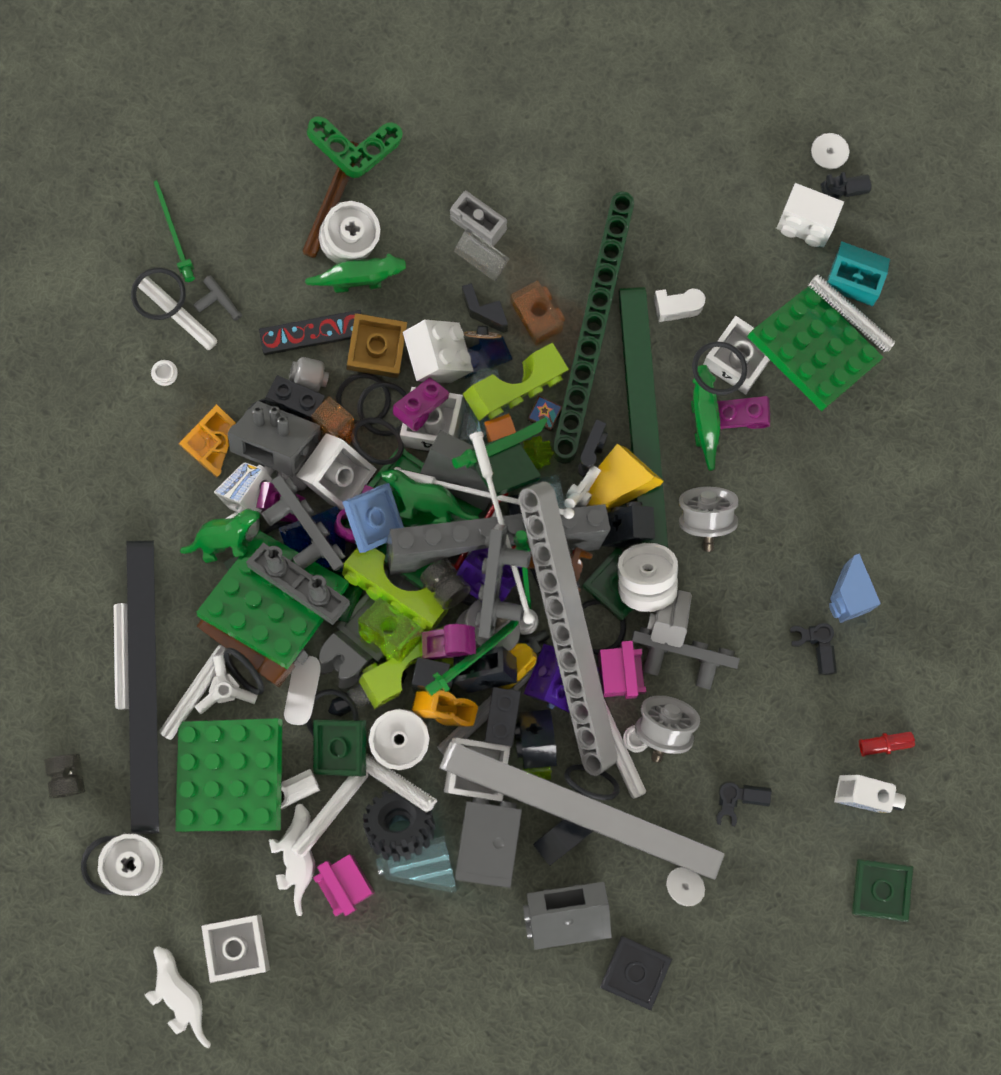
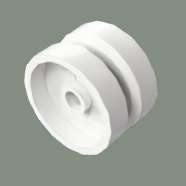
[319,201,381,264]
[618,543,678,612]
[369,708,430,770]
[98,834,163,896]

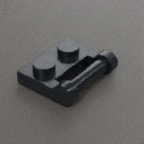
[578,419,609,477]

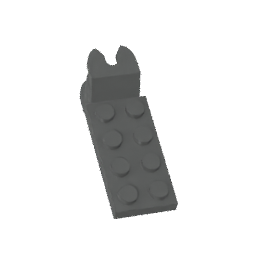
[319,569,445,690]

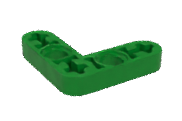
[307,116,403,178]

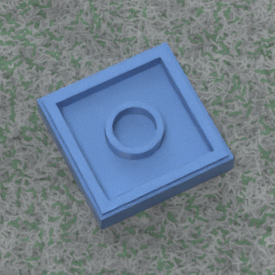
[342,483,404,553]

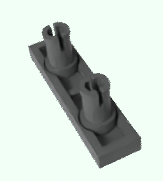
[261,475,346,571]
[476,524,531,638]
[246,542,350,625]
[631,627,740,690]

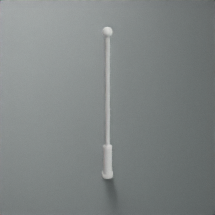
[469,432,535,624]
[394,467,574,519]

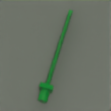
[153,180,195,282]
[452,418,547,469]
[514,530,531,609]
[425,620,519,696]

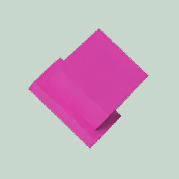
[598,641,646,699]
[313,854,375,916]

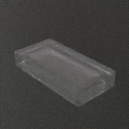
[454,229,509,281]

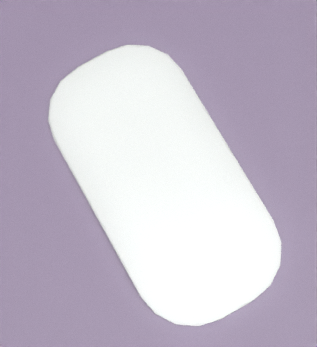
[284,656,321,725]

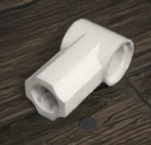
[281,769,321,810]

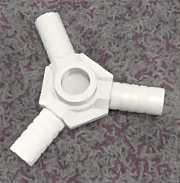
[564,466,601,508]
[194,654,258,714]

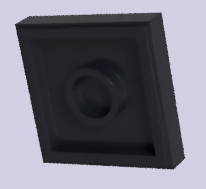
[600,936,673,1011]

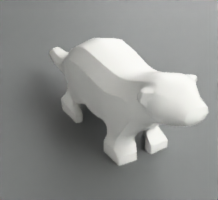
[269,804,315,916]
[145,946,211,1048]

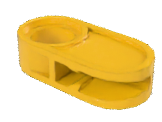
[496,643,537,690]

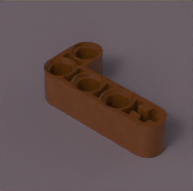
[197,619,295,688]

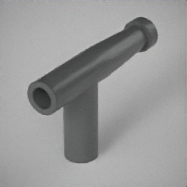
[193,275,242,321]

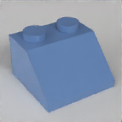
[829,554,881,623]

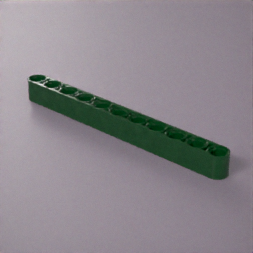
[553,191,634,464]
[619,287,668,548]

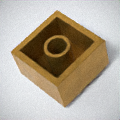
[346,313,407,378]

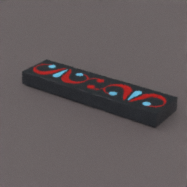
[259,309,362,356]

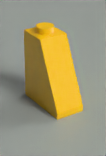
[586,444,664,512]

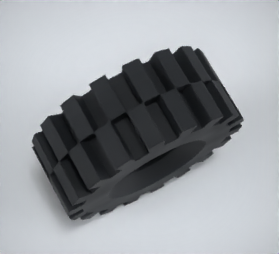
[363,790,435,861]

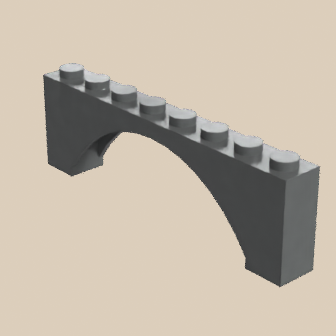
[386,504,610,575]

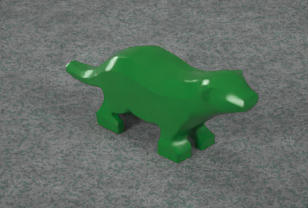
[305,253,406,293]
[691,365,720,471]
[381,469,480,524]
[180,508,260,563]

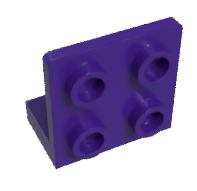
[452,548,528,602]
[524,644,599,713]

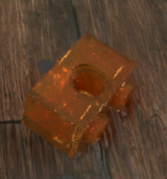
[510,280,565,346]
[311,396,355,444]

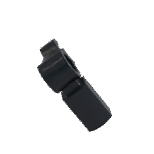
[820,172,872,199]
[790,623,837,675]
[716,782,772,827]

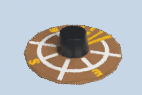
[463,326,502,338]

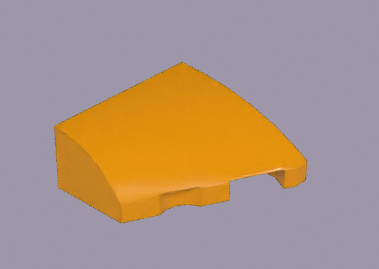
[179,404,236,477]

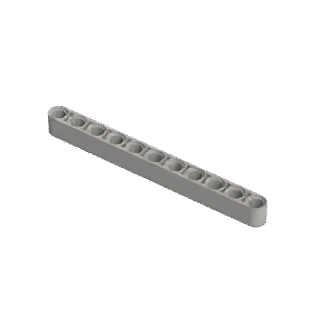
[519,481,618,776]
[439,742,725,880]

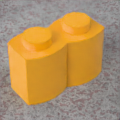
[412,691,478,726]

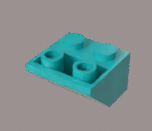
[826,241,890,306]

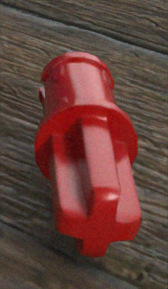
[859,732,915,757]

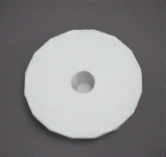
[811,133,849,169]
[666,867,705,906]

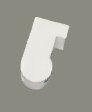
[654,289,705,322]

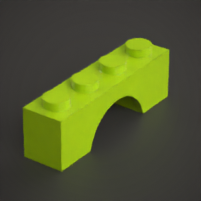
[463,343,569,421]
[342,547,451,632]
[359,626,453,709]

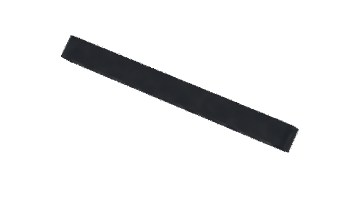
[126,540,159,834]

